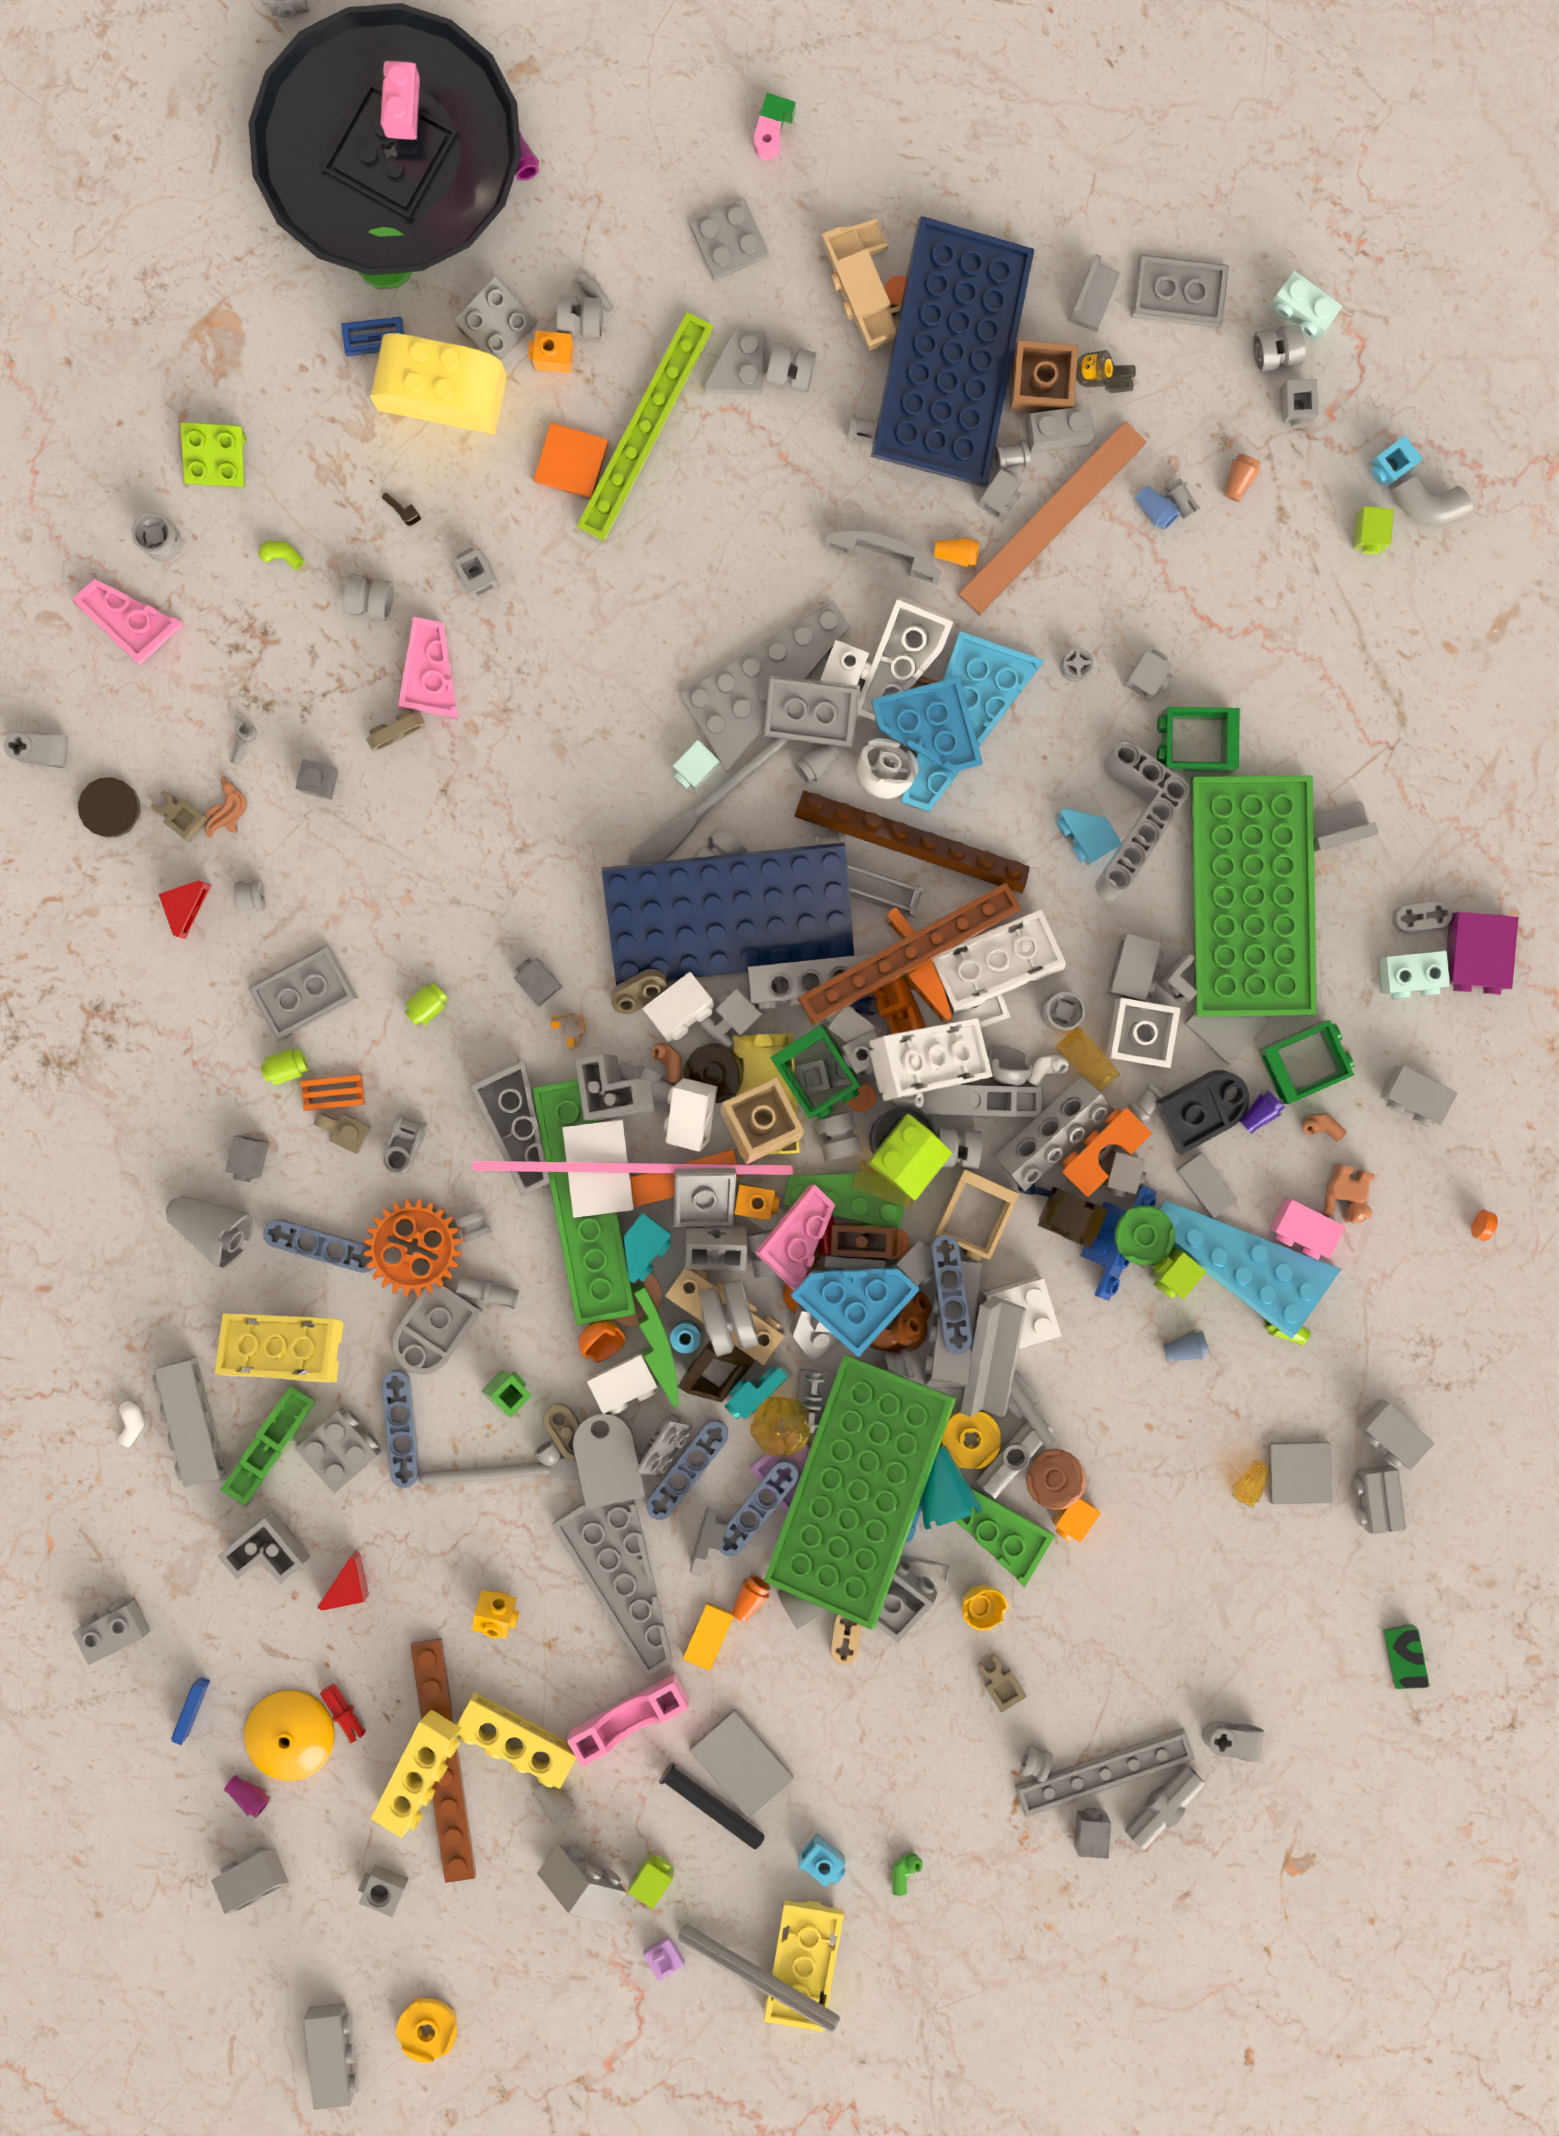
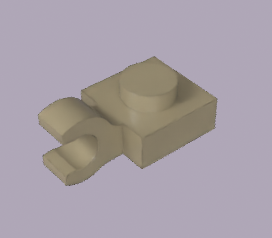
[313,1112,371,1154]

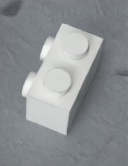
[820,640,872,696]
[642,972,715,1042]
[664,1078,717,1152]
[587,1351,658,1415]

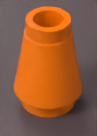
[732,1575,770,1622]

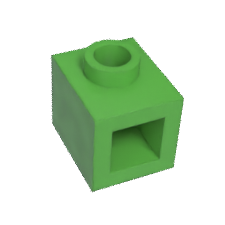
[481,1370,532,1418]

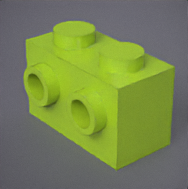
[1150,1248,1207,1300]

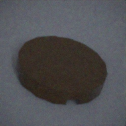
[78,777,141,838]
[684,1043,743,1103]

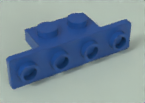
[1080,1185,1157,1300]

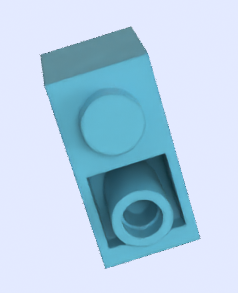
[1056,809,1122,865]

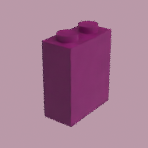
[1446,912,1519,995]

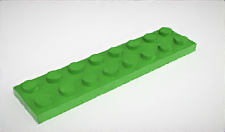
[532,1079,637,1326]

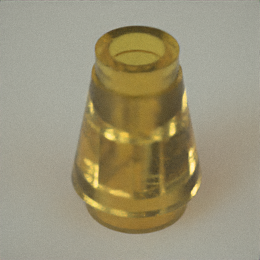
[1231,1460,1270,1508]

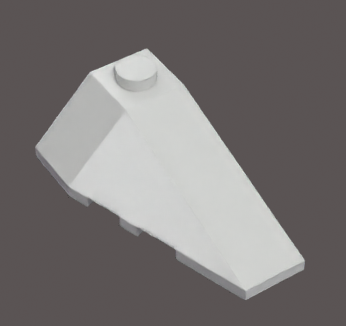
[857,596,954,721]

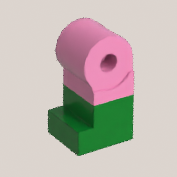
[754,93,796,160]

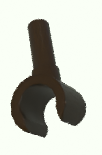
[382,493,421,526]

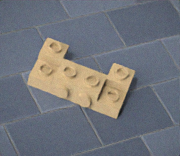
[821,218,901,352]

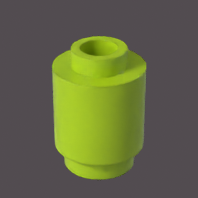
[404,982,449,1026]
[261,1048,309,1086]

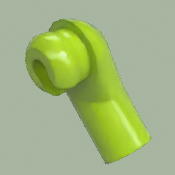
[258,540,305,571]

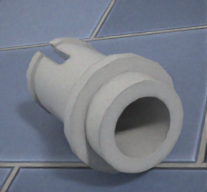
[1165,478,1200,519]

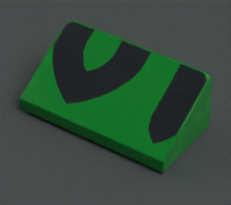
[1383,1624,1430,1689]

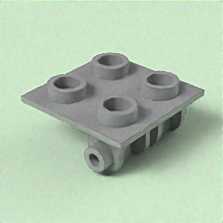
[453,276,537,361]
[795,1369,837,1433]
[635,1413,693,1476]

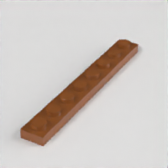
[797,883,1022,1025]
[411,1638,476,1883]

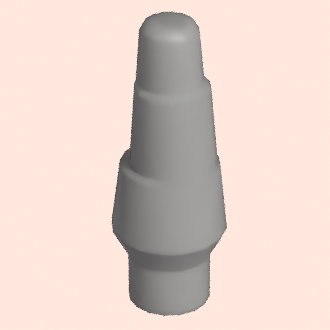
[576,271,613,312]

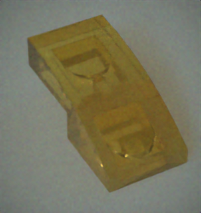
[1056,1027,1120,1092]
[851,1159,914,1209]

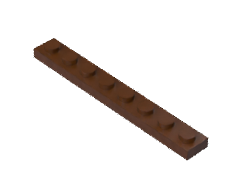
[794,790,1030,894]

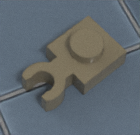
[151,791,208,842]
[978,1654,1026,1713]

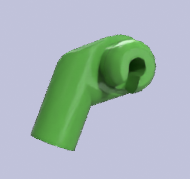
[892,1853,923,1896]

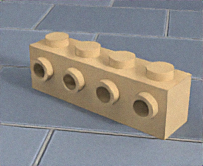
[665,1267,785,1365]

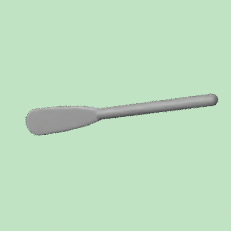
[627,737,791,865]
[419,1456,580,1485]

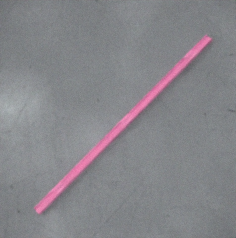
[472,1161,793,1175]

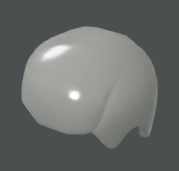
[988,1046,1032,1086]

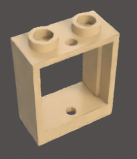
[933,1169,1020,1262]

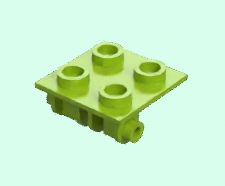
[180,422,247,487]

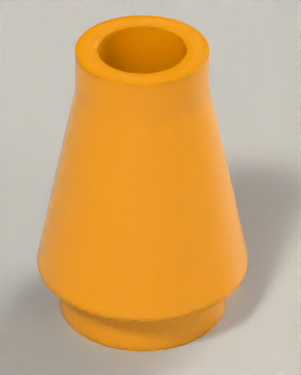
[934,537,979,567]

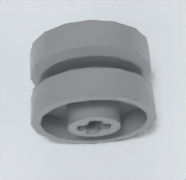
[699,1279,759,1356]

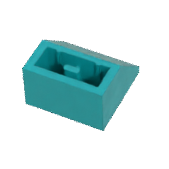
[624,1212,673,1284]

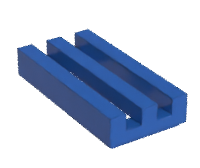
[341,317,404,357]
[171,1677,210,1745]

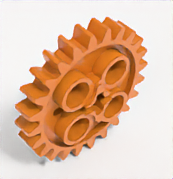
[363,1199,462,1297]

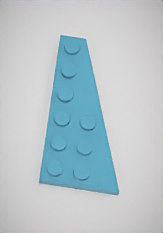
[900,631,1045,813]
[1159,1201,1341,1339]

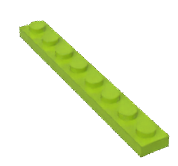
[577,312,714,542]

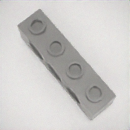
[748,954,869,1009]
[993,1077,1114,1191]

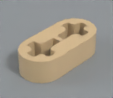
[831,1614,862,1665]

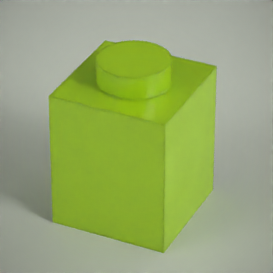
[1353,506,1394,555]
[628,1853,674,1909]

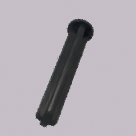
[659,1762,765,1850]

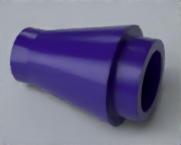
[1240,1090,1285,1134]

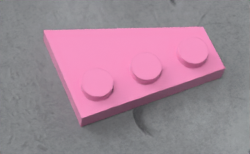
[72,579,183,666]
[398,617,458,719]
[755,1184,835,1290]

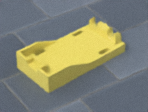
[733,1033,800,1156]
[214,1313,344,1383]
[764,1899,844,2032]

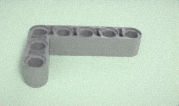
[1095,741,1189,901]

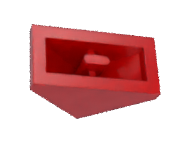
[158,880,211,939]
[317,1550,369,1611]

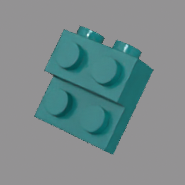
[725,1365,792,1420]

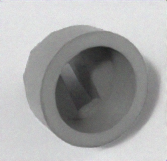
[534,1439,560,1466]

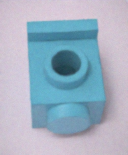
[1370,435,1423,487]
[798,1834,846,1887]

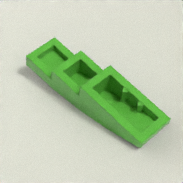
[633,1282,679,1407]
[220,1385,316,1507]

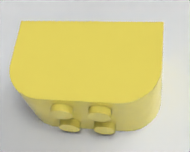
[370,333,507,435]

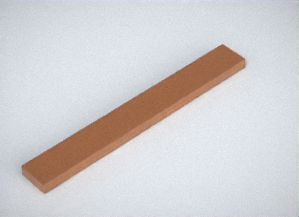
[958,421,1146,616]

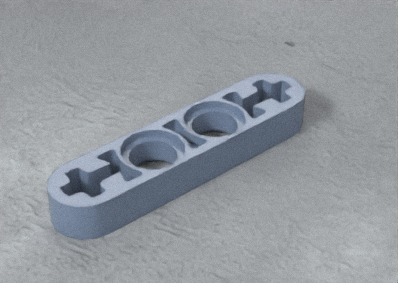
[263,1219,374,1273]
[930,1235,972,1354]
[382,1369,420,1488]
[646,1419,728,1520]
[721,1458,799,1556]

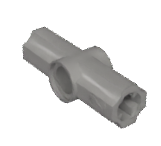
[975,1419,1054,1499]
[1124,1764,1206,1850]

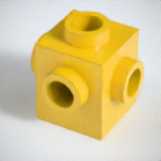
[472,1589,520,1639]

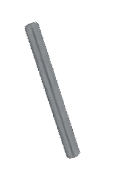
[678,1925,840,2032]

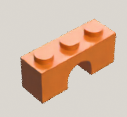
[1061,1107,1152,1198]

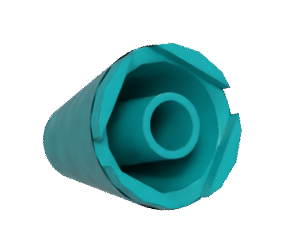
[921,1446,983,1530]

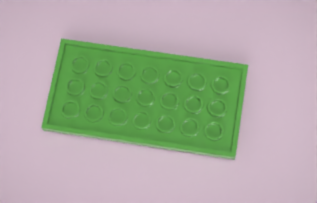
[1191,776,1317,1017]
[763,1354,957,1630]

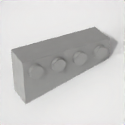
[469,1060,550,1196]

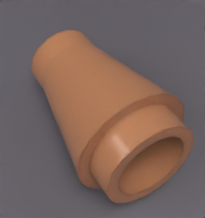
[1223,454,1261,502]

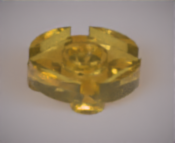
[750,1396,810,1457]

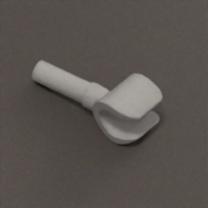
[231,721,257,765]

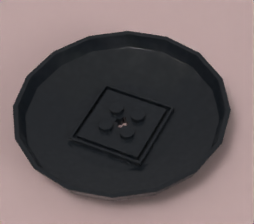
[248,3,521,275]

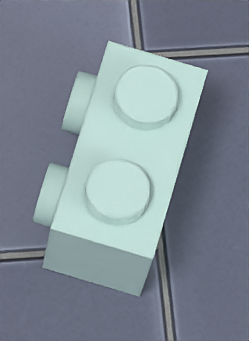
[1269,271,1343,342]
[1378,951,1450,999]

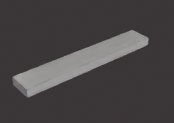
[1015,1728,1195,1817]

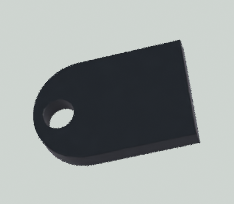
[1155,1070,1249,1155]

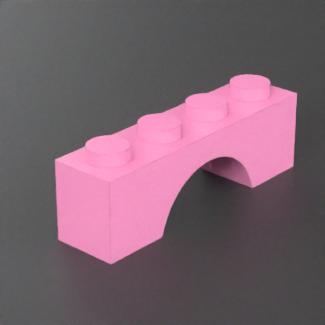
[567,1672,689,1767]

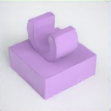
[643,1936,685,1981]

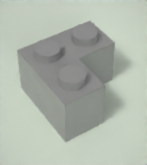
[575,1054,654,1120]
[217,1511,310,1584]
[537,1844,627,1922]

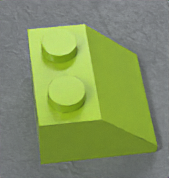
[867,1114,952,1201]

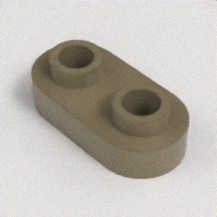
[366,710,426,751]
[611,969,667,1014]
[543,1403,580,1461]

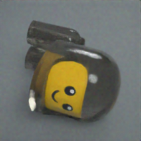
[1076,350,1136,393]

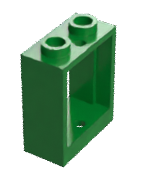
[1157,707,1240,772]
[1258,1020,1354,1105]
[770,1024,863,1120]

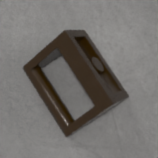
[677,1339,754,1402]

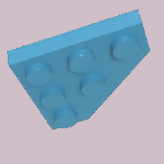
[871,676,983,773]
[790,1267,920,1357]

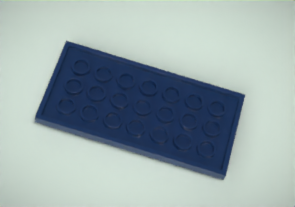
[871,216,1035,487]
[602,842,854,986]

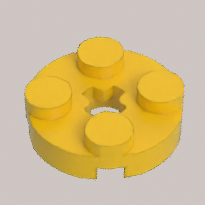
[941,1410,1001,1469]
[396,1997,458,2063]

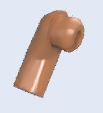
[651,1042,682,1083]
[1302,1113,1347,1142]

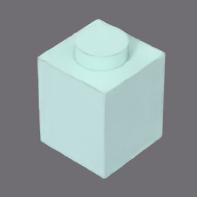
[673,740,720,790]

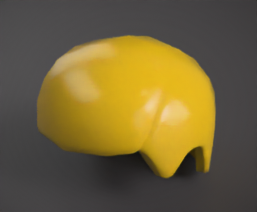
[961,1584,1009,1630]

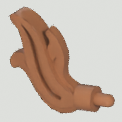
[205,777,247,837]

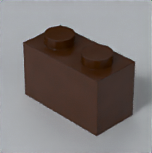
[831,1223,898,1258]

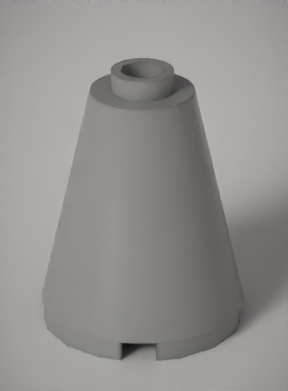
[166,1196,254,1268]

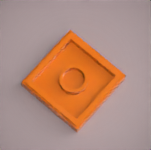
[534,422,609,499]

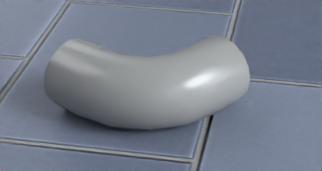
[1390,474,1473,526]

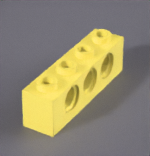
[457,1692,576,1789]
[371,1709,462,1838]

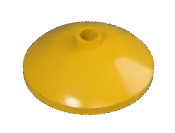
[244,1690,335,1781]

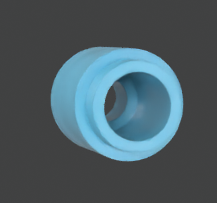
[670,1320,701,1354]

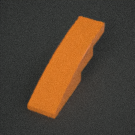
[886,907,952,1024]
[873,976,927,1037]
[630,1149,741,1207]

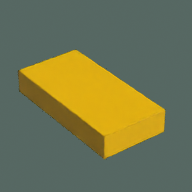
[683,1602,734,1671]

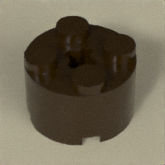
[1038,1186,1109,1249]

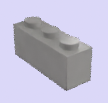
[304,2003,359,2110]

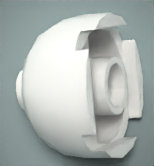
[856,738,918,799]

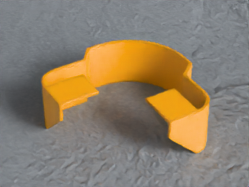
[550,1013,585,1047]

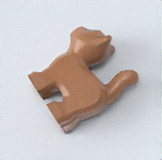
[1322,1163,1375,1224]

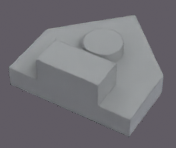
[789,1305,841,1362]
[689,1507,727,1576]

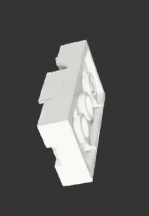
[932,909,1066,1015]
[869,1018,993,1101]

